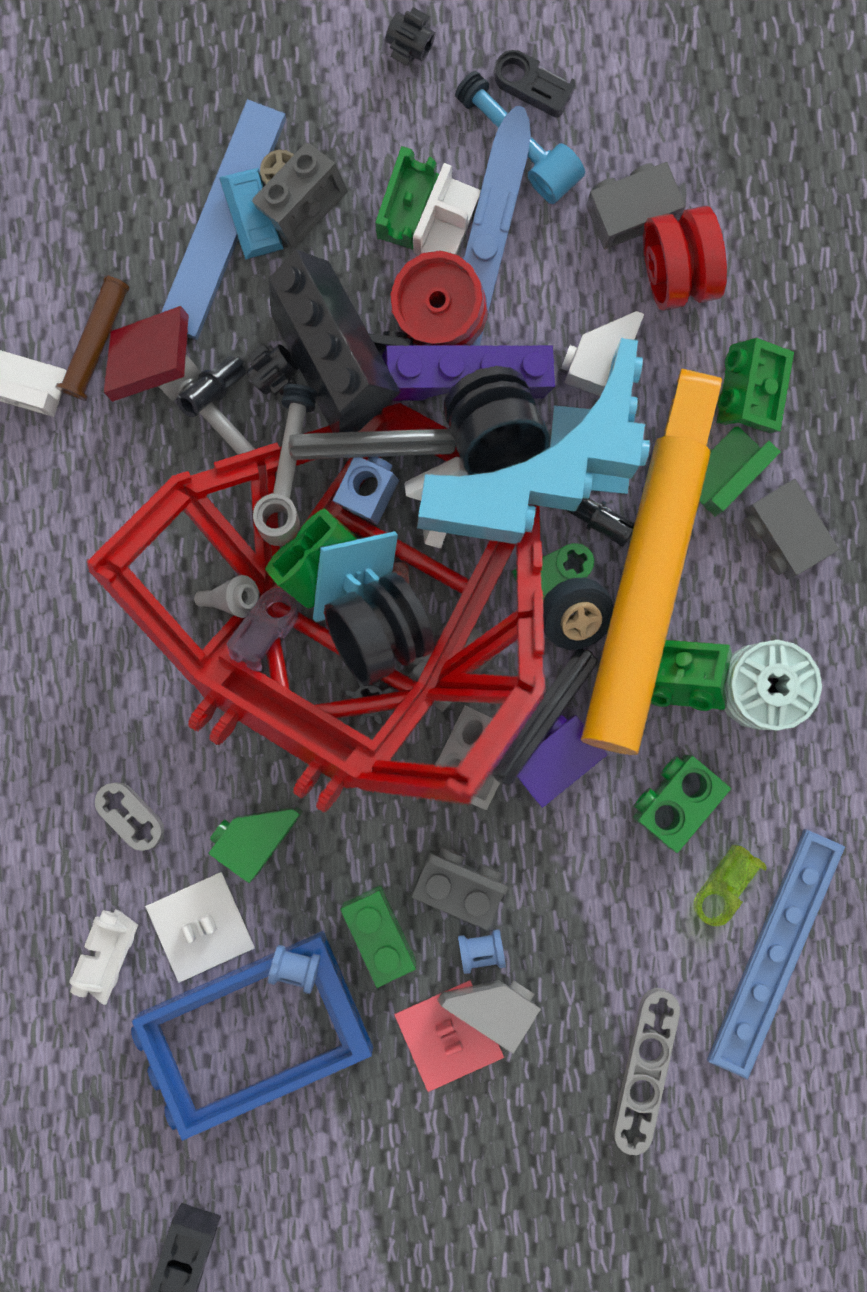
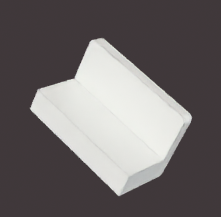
[0,350,66,417]

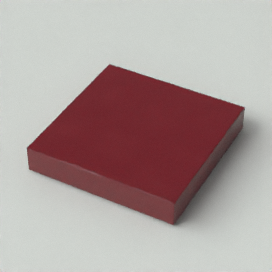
[104,306,189,402]

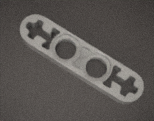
[613,988,680,1155]

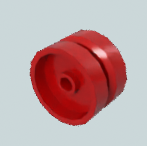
[643,206,727,311]
[390,250,488,346]

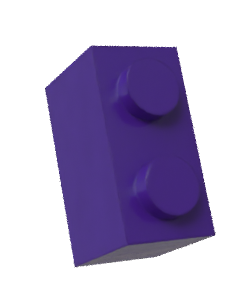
[517,714,608,808]

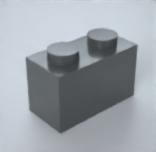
[586,162,686,250]
[744,479,840,579]

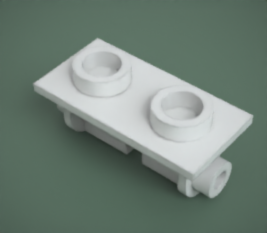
[69,910,138,1005]

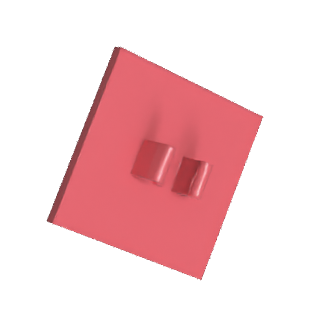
[394,980,504,1092]

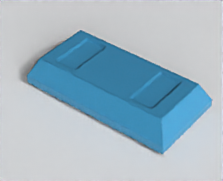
[219,168,284,260]

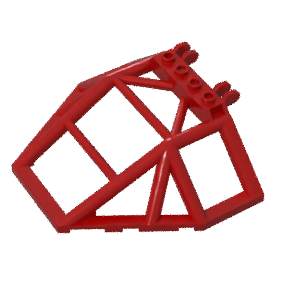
[87,403,545,812]

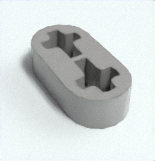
[95,782,165,851]

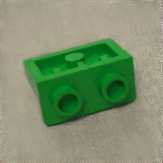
[716,338,794,433]
[651,640,732,711]

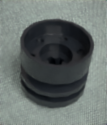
[443,366,550,475]
[324,572,435,686]

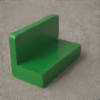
[699,426,781,517]

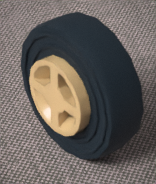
[543,577,614,650]

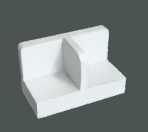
[413,163,481,255]

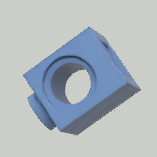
[333,457,399,525]

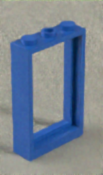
[131,931,373,1141]

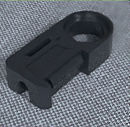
[494,50,575,118]

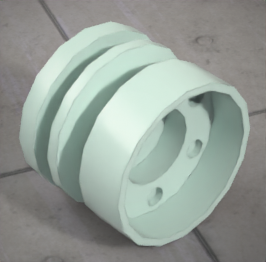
[724,640,822,731]

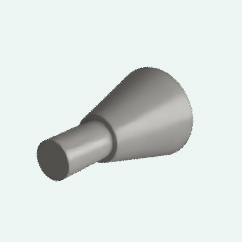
[194,575,260,618]

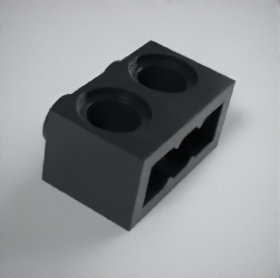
[149,1203,221,1292]

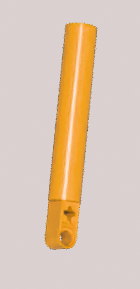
[581,368,722,755]

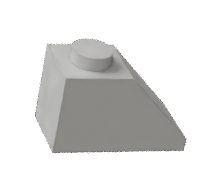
[437,980,541,1054]

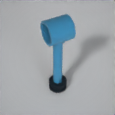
[455,71,585,204]

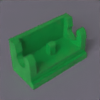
[375,146,439,250]

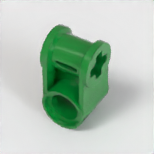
[511,543,594,600]

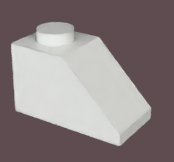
[561,311,644,396]

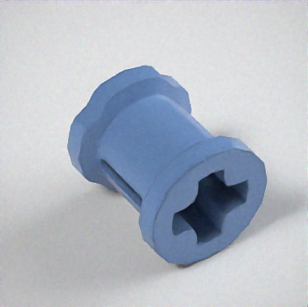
[458,929,506,974]
[268,945,321,994]

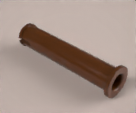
[55,276,130,401]

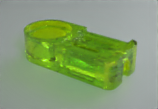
[693,844,767,926]

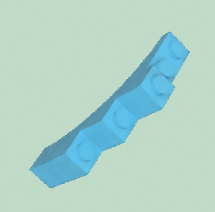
[417,338,650,544]

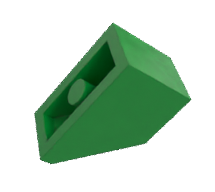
[208,807,303,884]

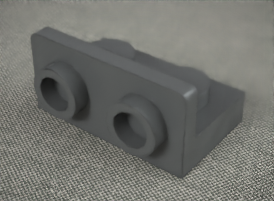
[252,143,348,249]
[411,847,509,931]

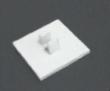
[145,872,255,983]

